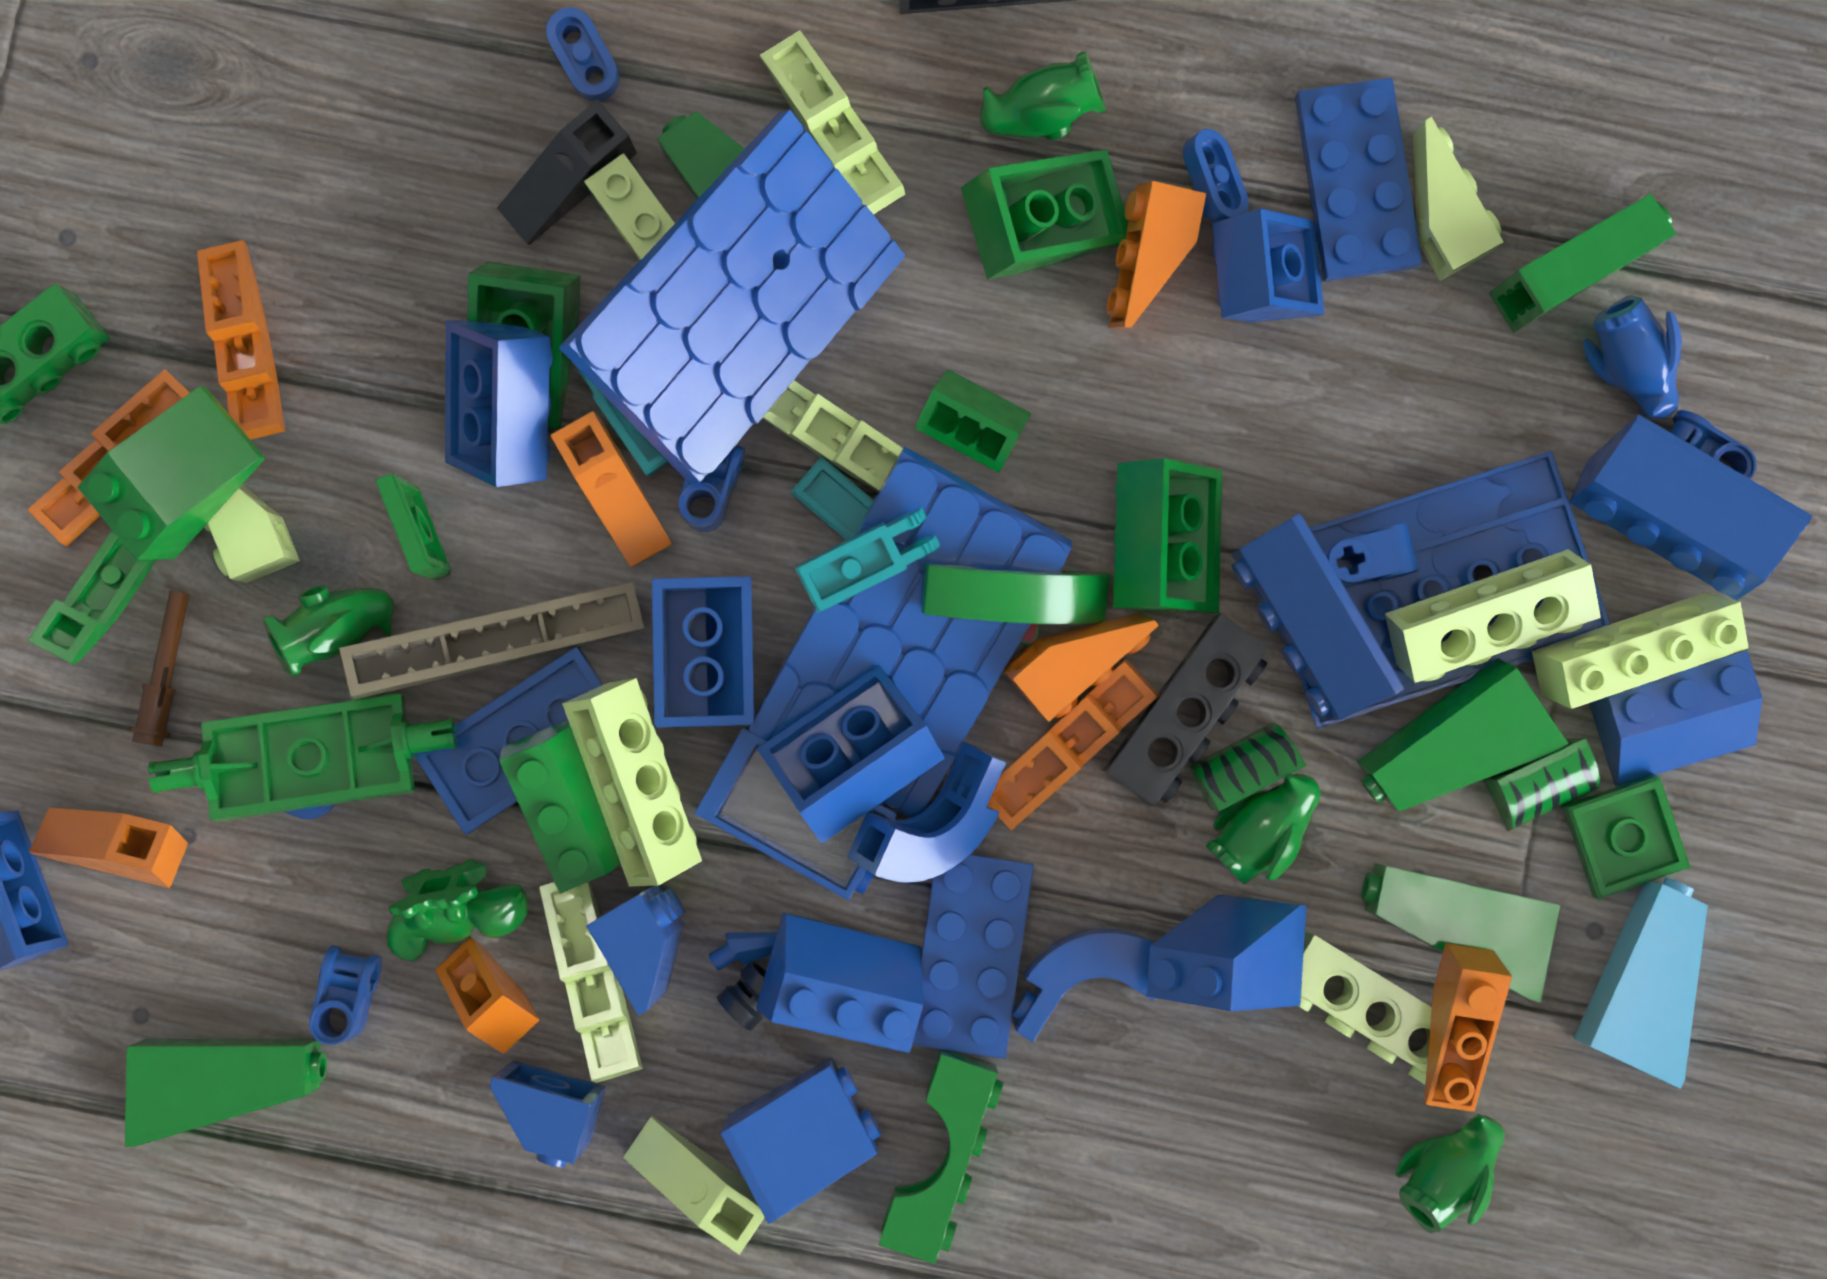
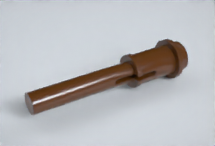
[129,591,189,747]

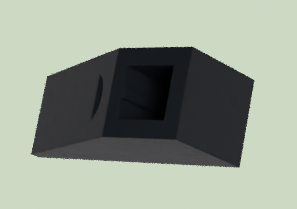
[497,99,637,245]

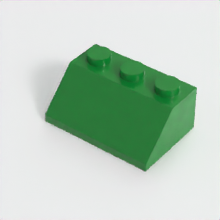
[1113,458,1222,614]
[499,720,621,894]

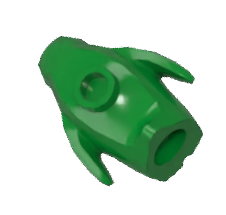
[980,51,1107,140]
[263,585,394,677]
[1206,773,1321,884]
[1395,1114,1505,1233]

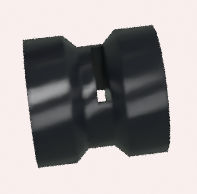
[717,961,766,1031]

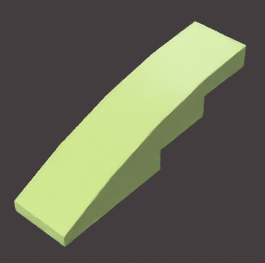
[760,30,905,214]
[762,380,903,493]
[539,881,643,1083]

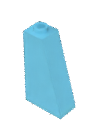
[1573,877,1708,1089]

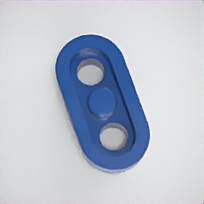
[546,7,620,101]
[1183,129,1249,223]

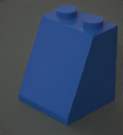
[1147,894,1306,1011]
[720,1058,882,1224]

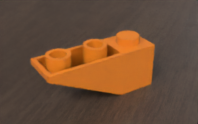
[1106,181,1206,329]
[550,411,673,568]
[1003,612,1159,722]
[29,807,188,888]
[1424,943,1512,1112]

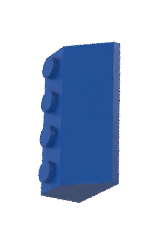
[1569,414,1812,601]
[1231,513,1404,721]

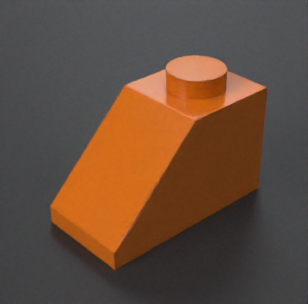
[435,936,540,1054]

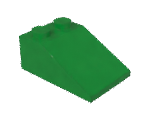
[961,149,1128,280]
[467,261,581,429]
[77,386,266,560]

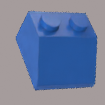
[1212,208,1324,322]
[490,1060,606,1167]

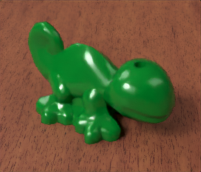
[386,859,528,961]

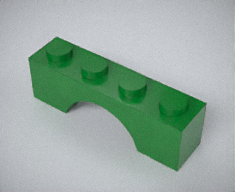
[879,1049,1003,1264]

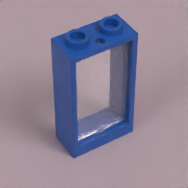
[694,728,897,901]

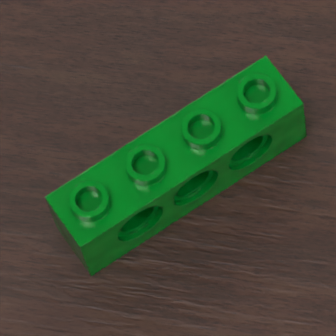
[0,283,110,424]

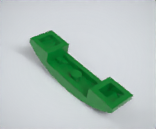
[27,531,156,666]
[921,564,1110,624]

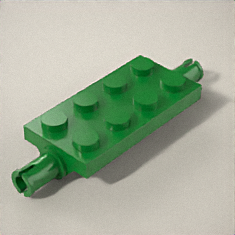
[148,694,457,822]

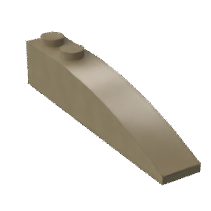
[339,582,644,700]

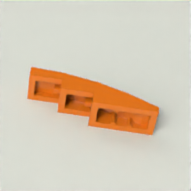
[197,240,286,440]
[27,369,190,548]
[987,658,1159,830]

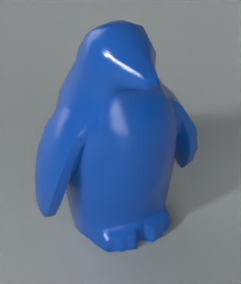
[1583,295,1682,419]

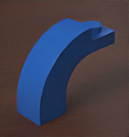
[847,742,1006,883]
[1012,928,1155,1042]

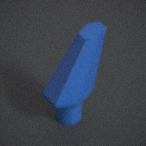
[709,932,777,971]

